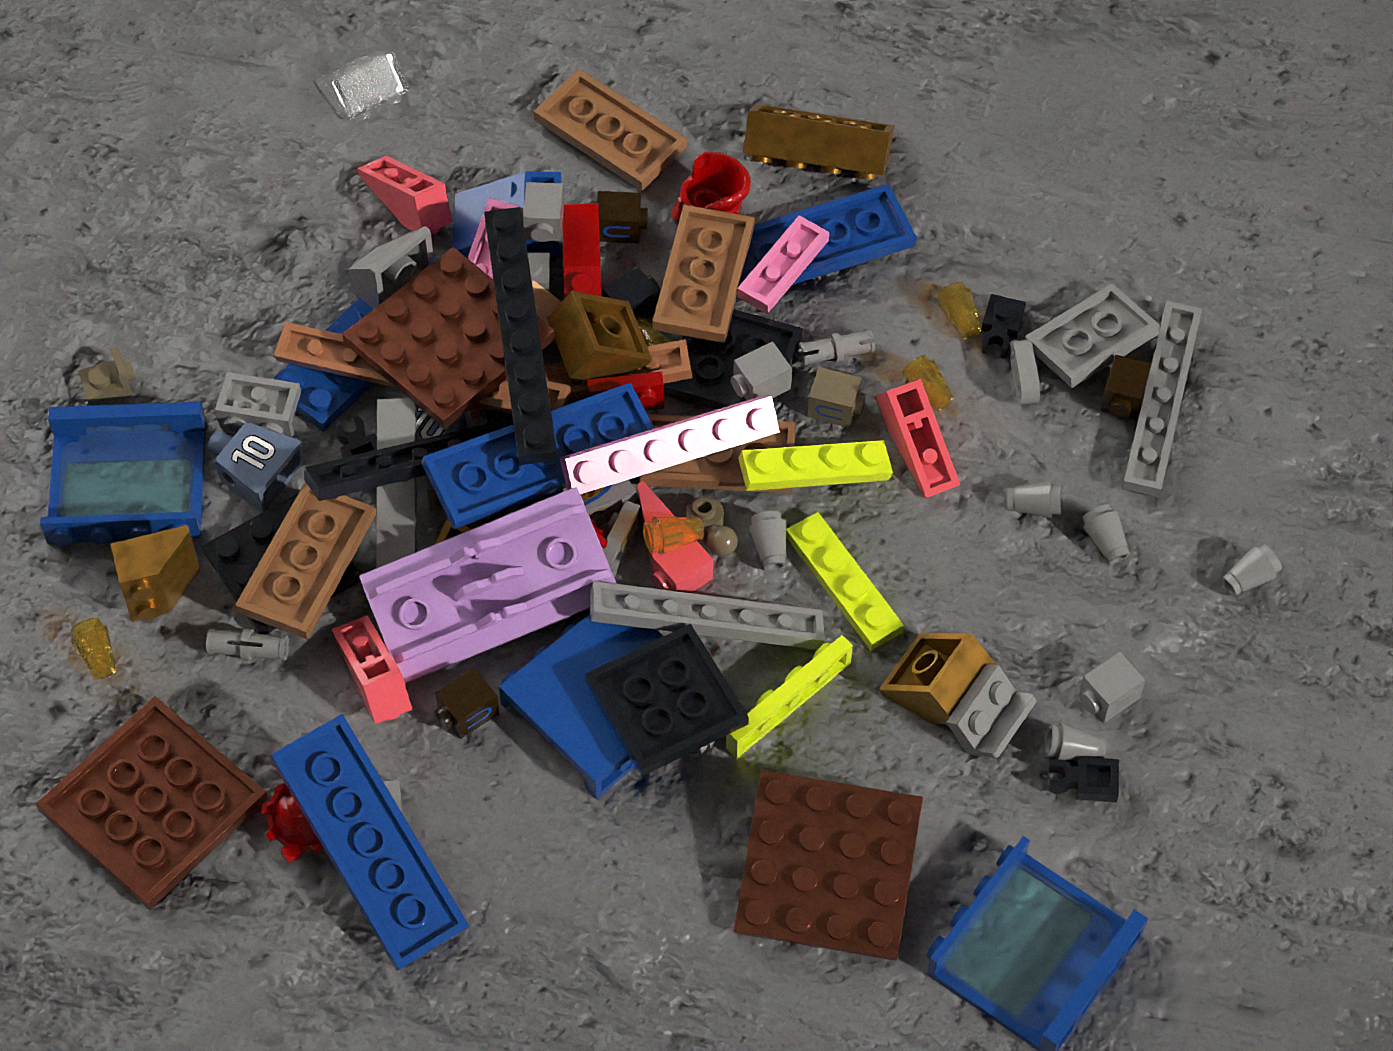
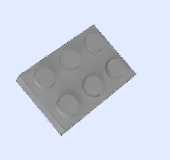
[1025,283,1159,388]

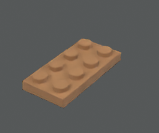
[533,69,687,191]
[652,205,755,343]
[640,414,796,494]
[235,482,376,640]

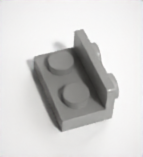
[215,372,301,438]
[946,663,1037,759]

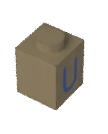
[807,367,866,428]

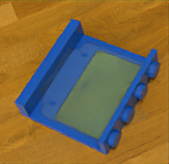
[40,402,206,546]
[926,836,1148,1051]

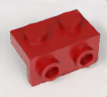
[587,372,664,411]

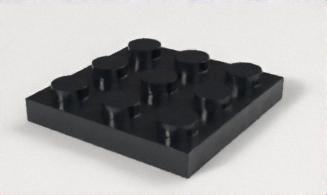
[664,309,803,410]
[202,493,361,634]
[585,624,749,776]

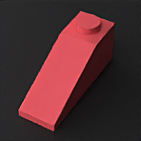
[357,155,452,235]
[875,379,960,498]
[637,481,713,593]
[331,615,413,724]

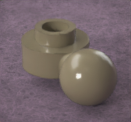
[685,497,738,556]

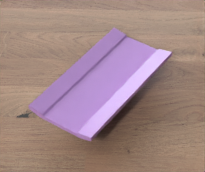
[359,487,617,684]

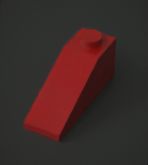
[562,203,602,299]

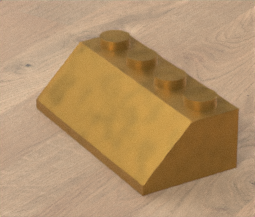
[743,104,895,180]

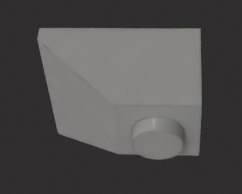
[348,226,434,309]

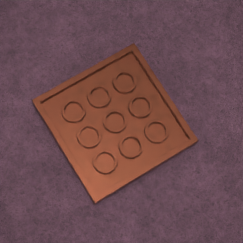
[342,247,556,429]
[36,696,268,910]
[733,770,923,961]

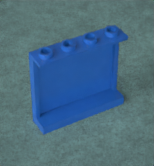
[499,613,663,799]

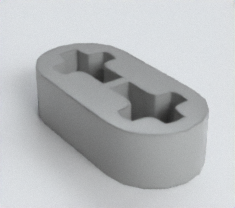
[1010,339,1040,404]

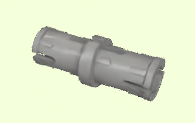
[797,329,875,366]
[206,629,289,661]

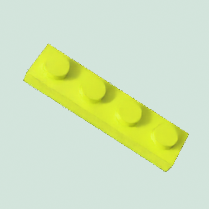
[738,440,893,491]
[786,512,904,651]
[726,635,853,759]

